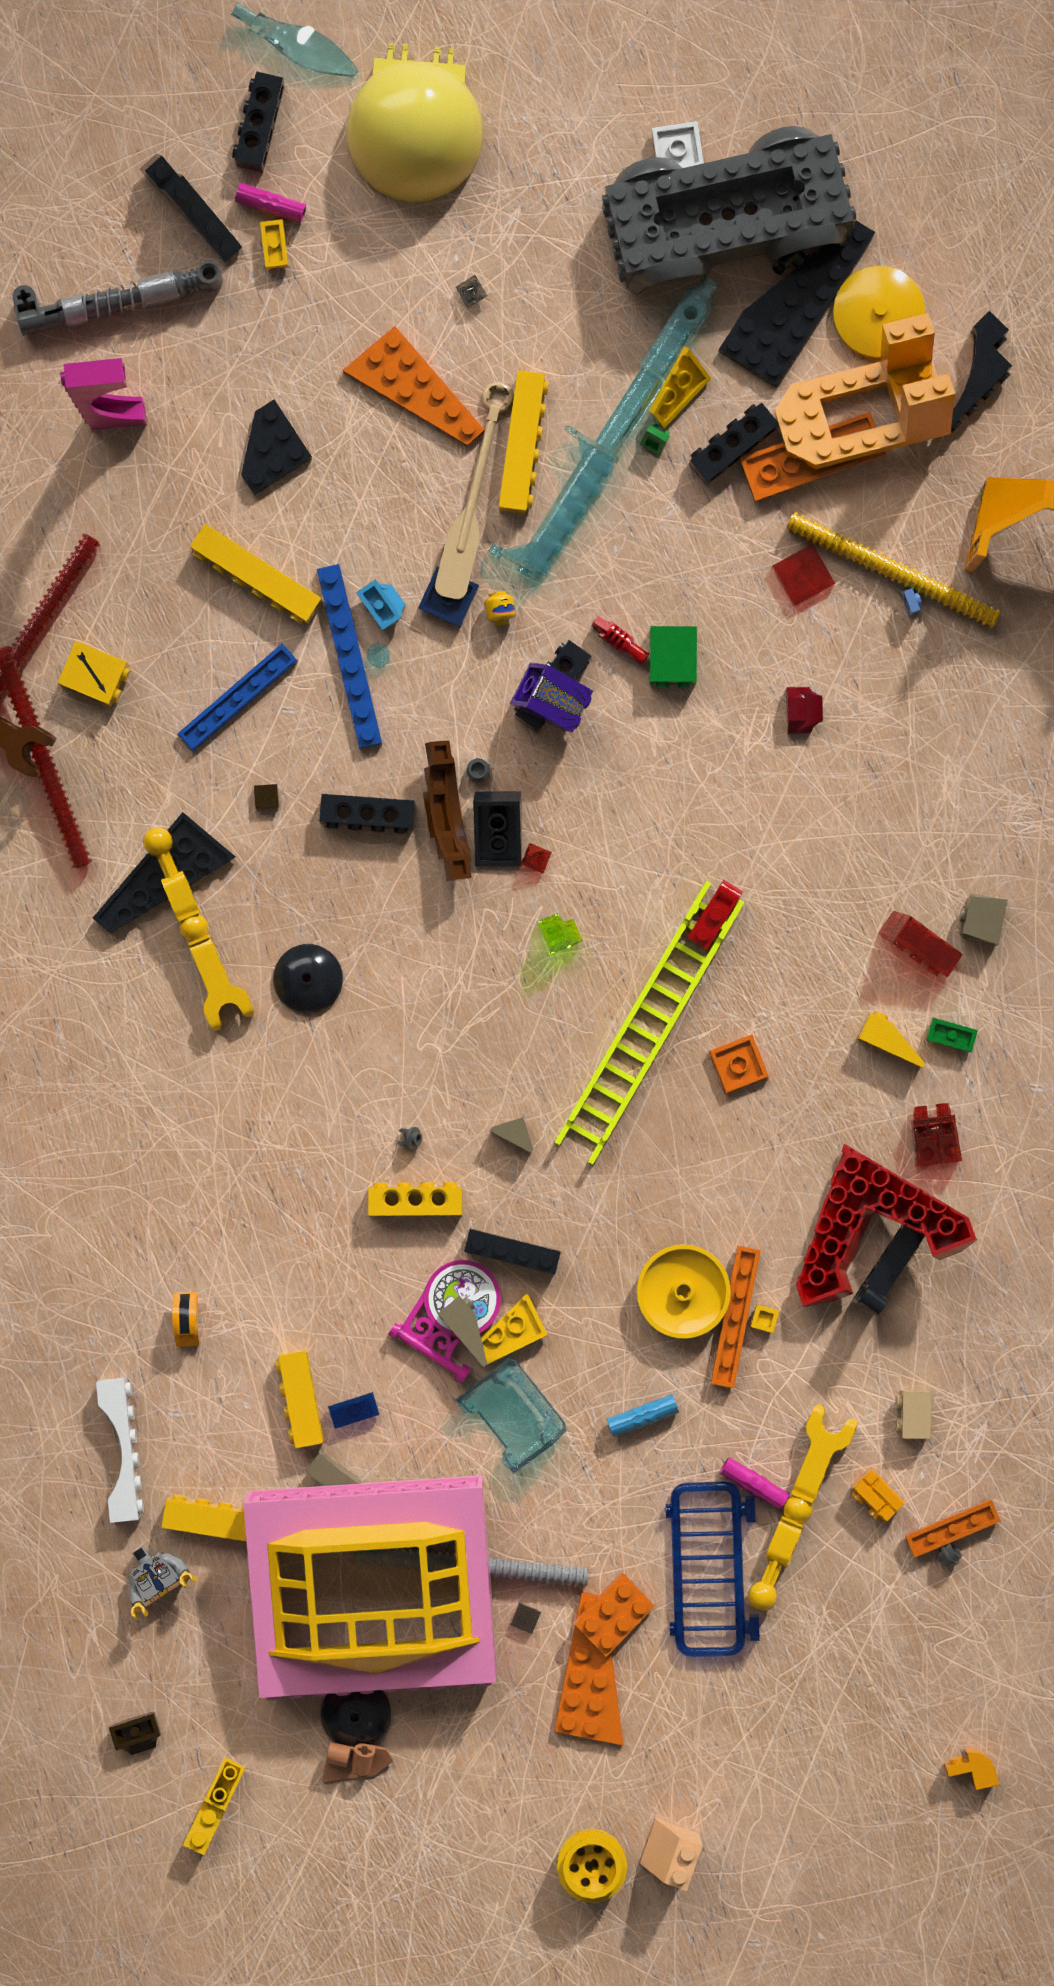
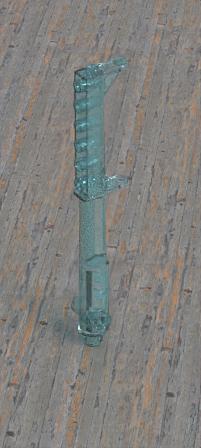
[488,276,719,579]

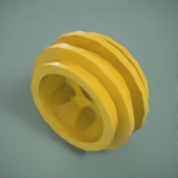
[556,1828,628,1903]

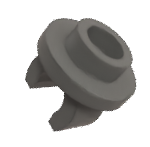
[398,1127,422,1150]

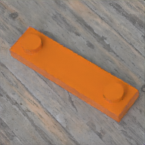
[905,1499,1001,1558]

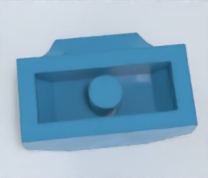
[356,580,406,631]

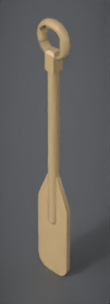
[435,382,514,600]

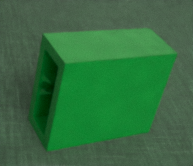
[649,626,697,689]

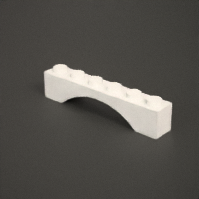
[96,1377,144,1523]

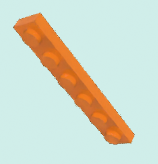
[711,1245,761,1388]

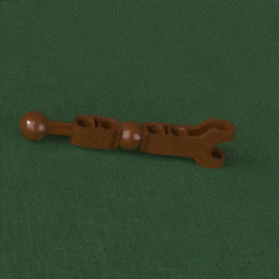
[0,716,56,777]

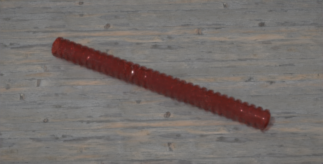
[0,534,101,699]
[0,646,92,869]

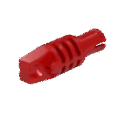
[591,616,650,665]

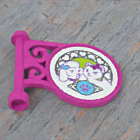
[388,1260,501,1384]

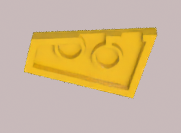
[648,346,712,429]
[481,1293,548,1364]

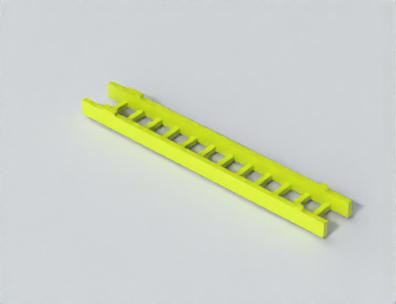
[555,880,745,1165]

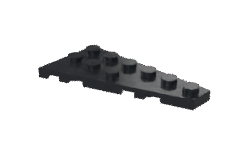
[93,812,237,933]

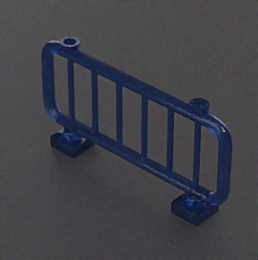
[666,1482,760,1657]

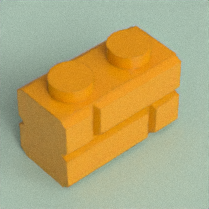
[851,1467,905,1522]

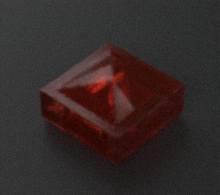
[521,843,552,874]

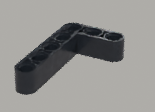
[852,1225,925,1316]

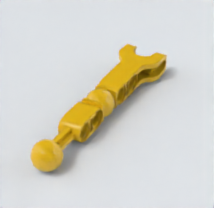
[143,827,254,1032]
[747,1404,858,1612]

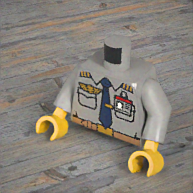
[129,1546,197,1621]

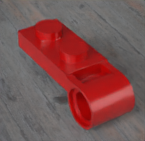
[687,880,743,950]

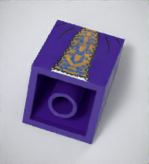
[510,662,593,733]

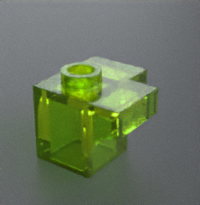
[537,913,583,955]

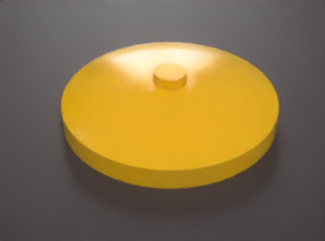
[833,266,926,359]
[637,1244,731,1339]

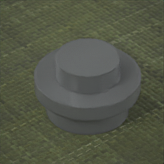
[466,758,490,782]

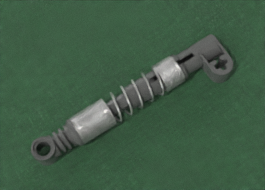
[13,261,223,336]

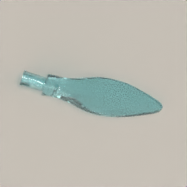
[230,2,358,77]

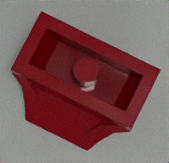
[786,687,823,735]

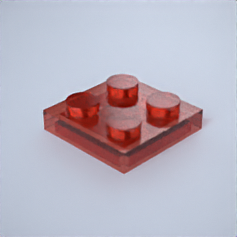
[772,544,835,607]

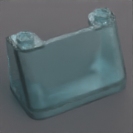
[456,1357,566,1474]

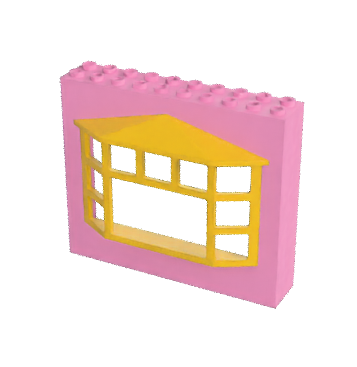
[243,1475,497,1700]

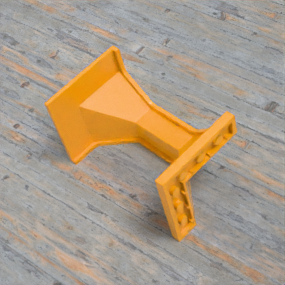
[964,477,1054,573]

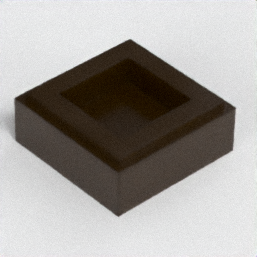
[254,784,279,809]

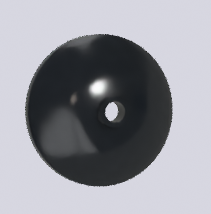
[273,944,343,1014]
[321,1690,391,1747]

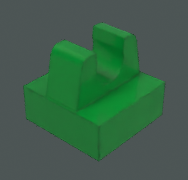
[640,424,670,456]

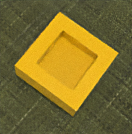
[750,1304,779,1333]

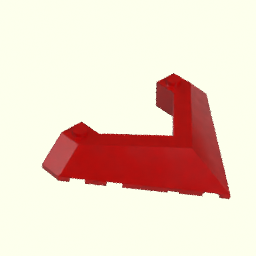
[796,1143,977,1307]

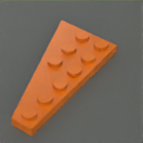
[342,326,485,447]
[554,1591,624,1746]

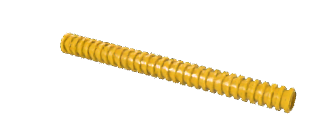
[786,512,1001,628]

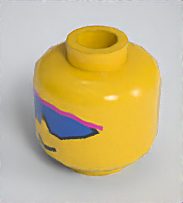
[484,591,516,626]

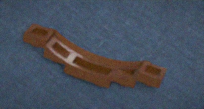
[423,740,472,881]

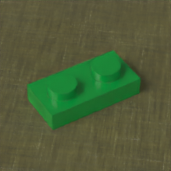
[926,1017,978,1053]

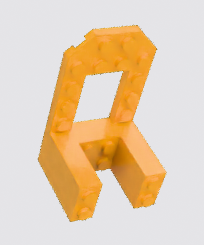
[775,313,955,469]

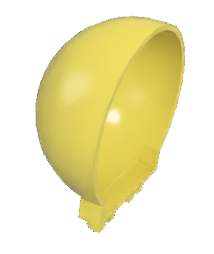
[346,43,483,203]

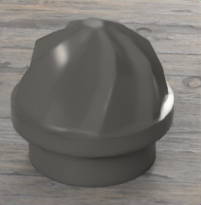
[938,1543,962,1567]

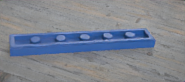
[177,643,298,752]

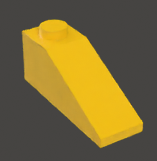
[857,1011,925,1068]

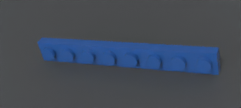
[317,564,382,749]

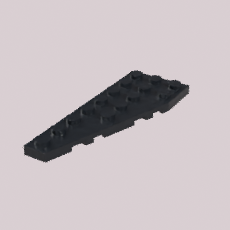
[718,220,875,388]

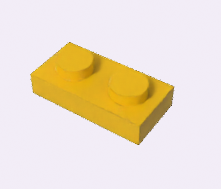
[260,219,289,270]

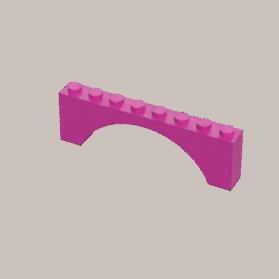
[60,358,147,430]

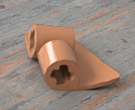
[322,1742,394,1782]

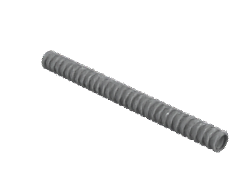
[355,1548,589,1588]

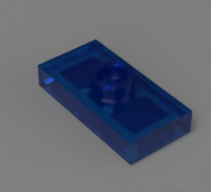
[328,1392,380,1429]

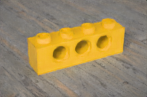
[368,1182,462,1216]

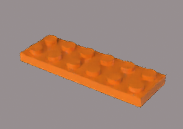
[739,411,886,502]

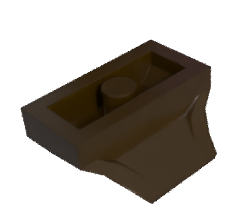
[109,1712,161,1755]

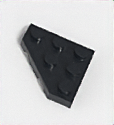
[241,399,312,496]

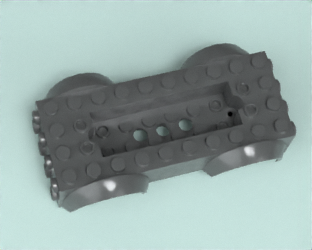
[602,126,856,294]

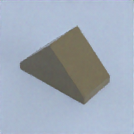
[490,1117,533,1153]

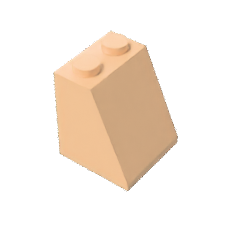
[640,1818,703,1891]

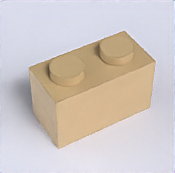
[896,1389,931,1439]

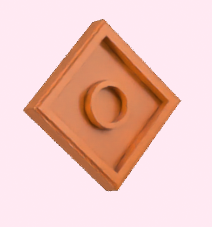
[708,1034,769,1095]

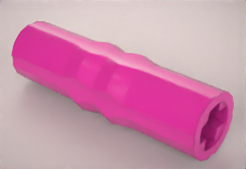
[235,183,307,223]
[719,1457,789,1510]

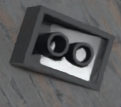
[473,791,522,867]

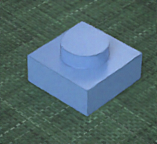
[901,588,922,617]

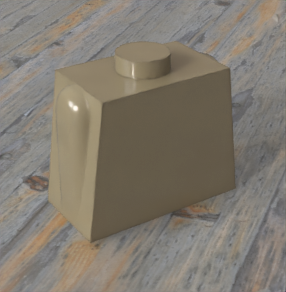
[959,894,1008,946]

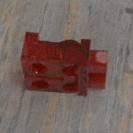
[911,1103,962,1167]

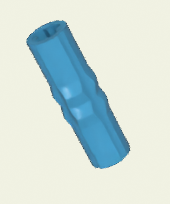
[607,1394,679,1437]

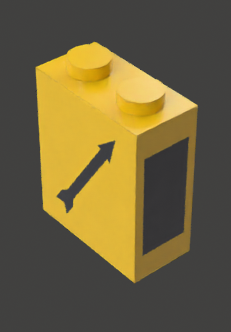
[57,640,131,707]

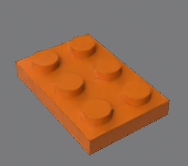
[573,1572,655,1657]

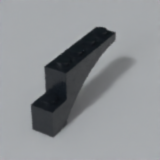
[140,154,242,262]
[951,311,1012,433]

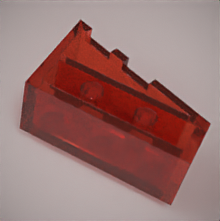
[878,911,963,977]

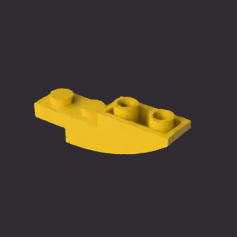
[183,1757,246,1855]

